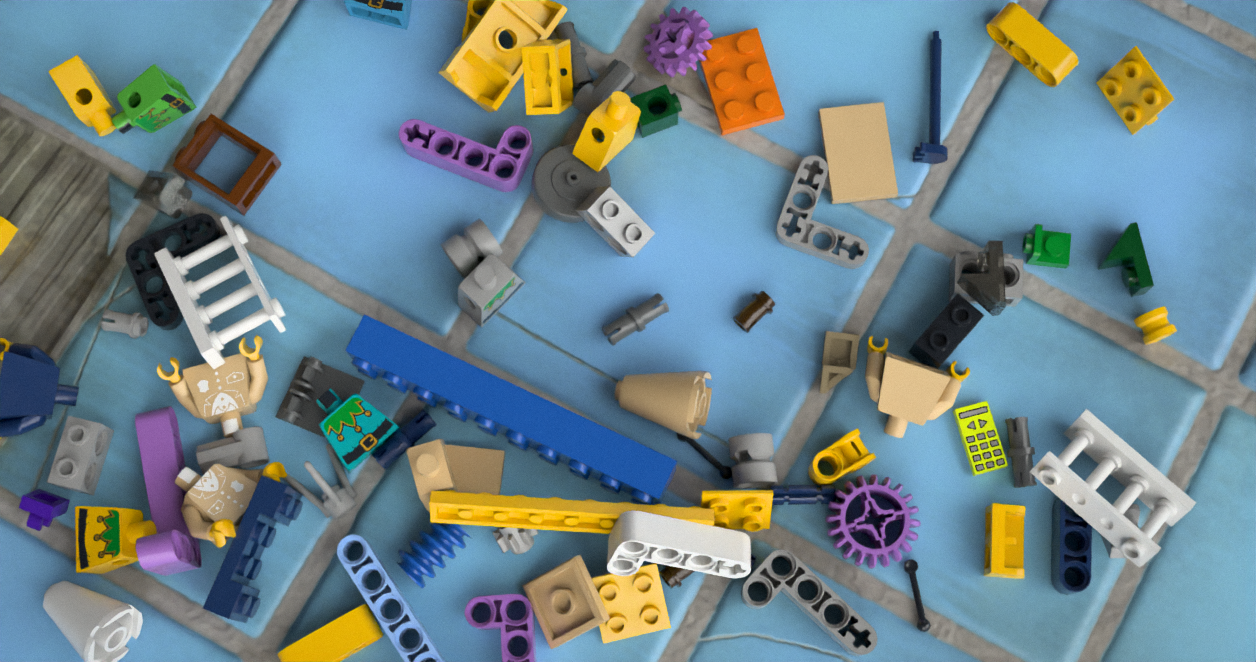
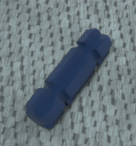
[769,484,836,505]

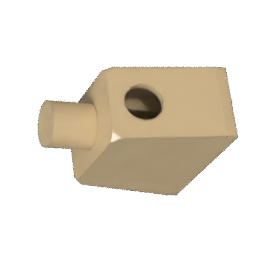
[406,439,458,512]

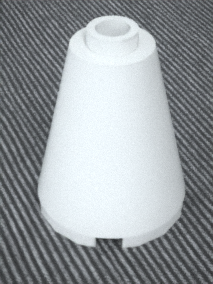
[43,581,143,662]

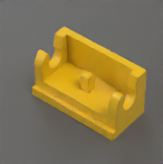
[984,503,1026,579]

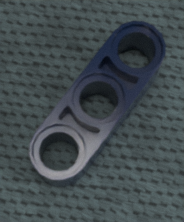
[1051,498,1092,595]

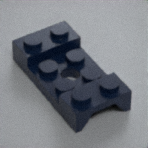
[203,475,303,623]

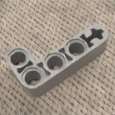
[741,549,878,656]

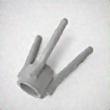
[282,444,357,521]

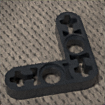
[125,213,220,331]

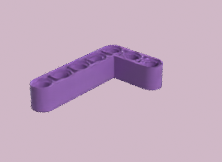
[135,406,202,576]

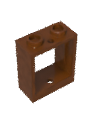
[172,114,282,216]

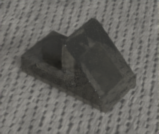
[133,170,193,219]
[957,241,1006,316]

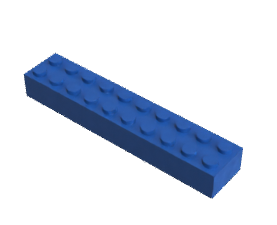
[345,314,677,505]

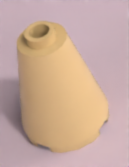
[615,371,712,439]

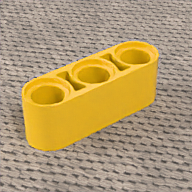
[986,2,1079,87]
[277,604,383,662]

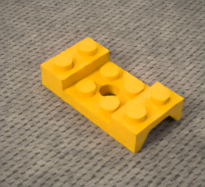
[438,0,568,113]

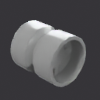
[441,219,504,279]
[728,433,777,489]

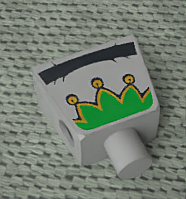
[458,253,525,327]

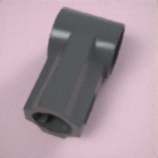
[572,59,636,117]

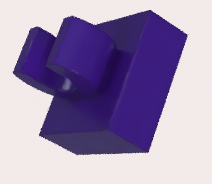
[19,489,70,531]

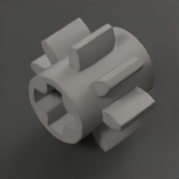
[493,527,538,555]

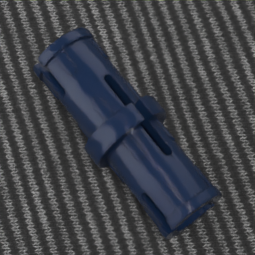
[371,409,437,470]

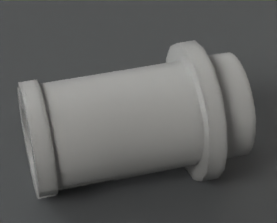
[101,309,149,339]

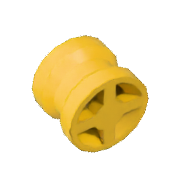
[1134,306,1177,345]

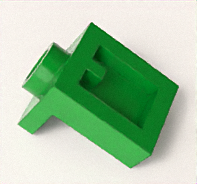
[1022,224,1071,269]

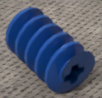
[397,521,472,588]

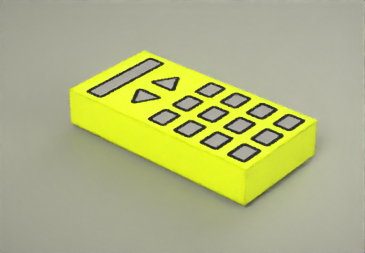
[953,401,1008,476]

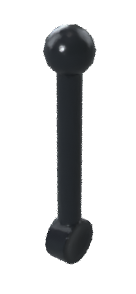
[676,433,732,479]
[903,559,931,632]

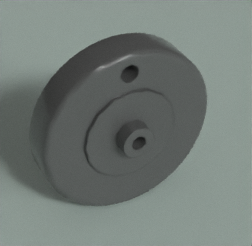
[531,145,611,223]

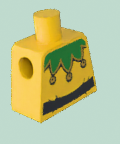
[75,506,157,574]

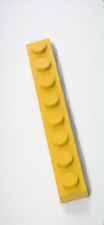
[429,490,714,534]

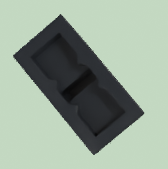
[908,294,984,369]

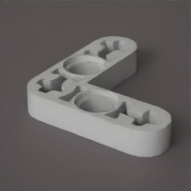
[775,155,869,269]

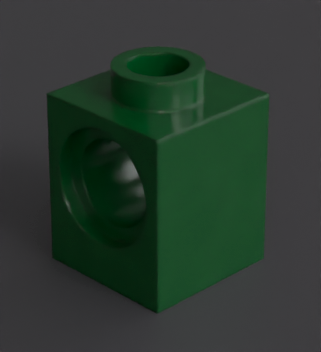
[630,84,682,138]

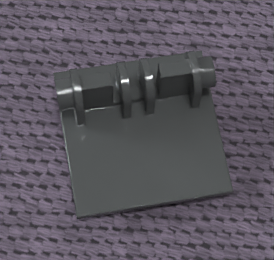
[275,356,365,438]

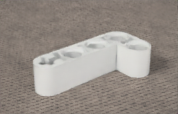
[607,510,751,578]

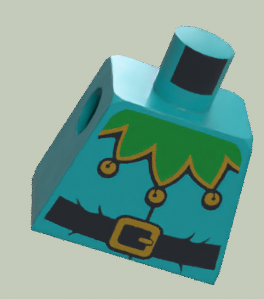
[316,388,399,474]

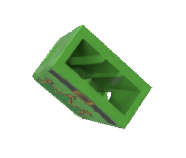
[111,64,197,134]

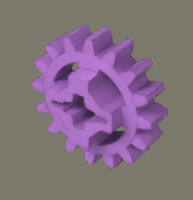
[644,7,713,77]

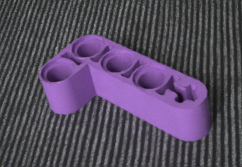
[399,119,534,192]
[465,594,537,662]

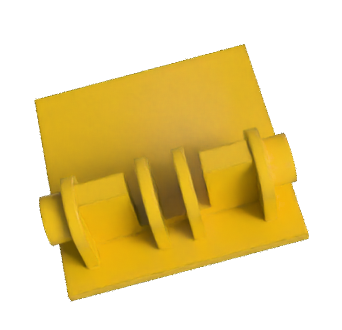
[1096,46,1175,135]
[701,490,773,532]
[591,563,671,644]

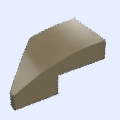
[819,331,860,394]

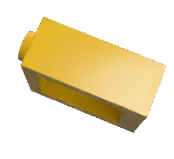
[522,39,574,115]

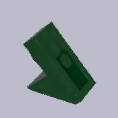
[1098,222,1154,297]

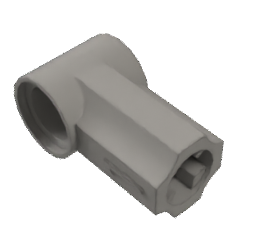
[196,427,270,475]

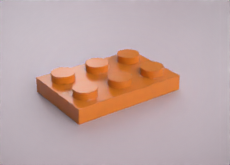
[699,28,785,135]

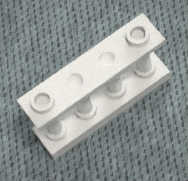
[154,216,286,369]
[1030,409,1196,568]

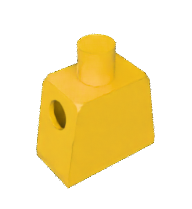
[48,55,117,136]
[572,91,641,172]

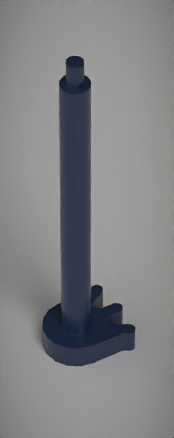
[913,31,948,164]

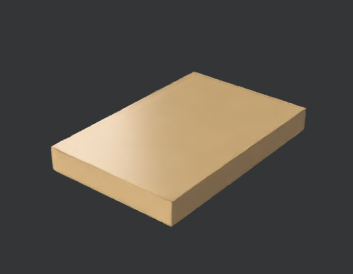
[818,102,898,204]

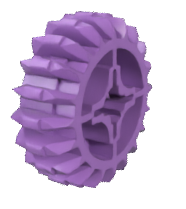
[825,474,921,569]

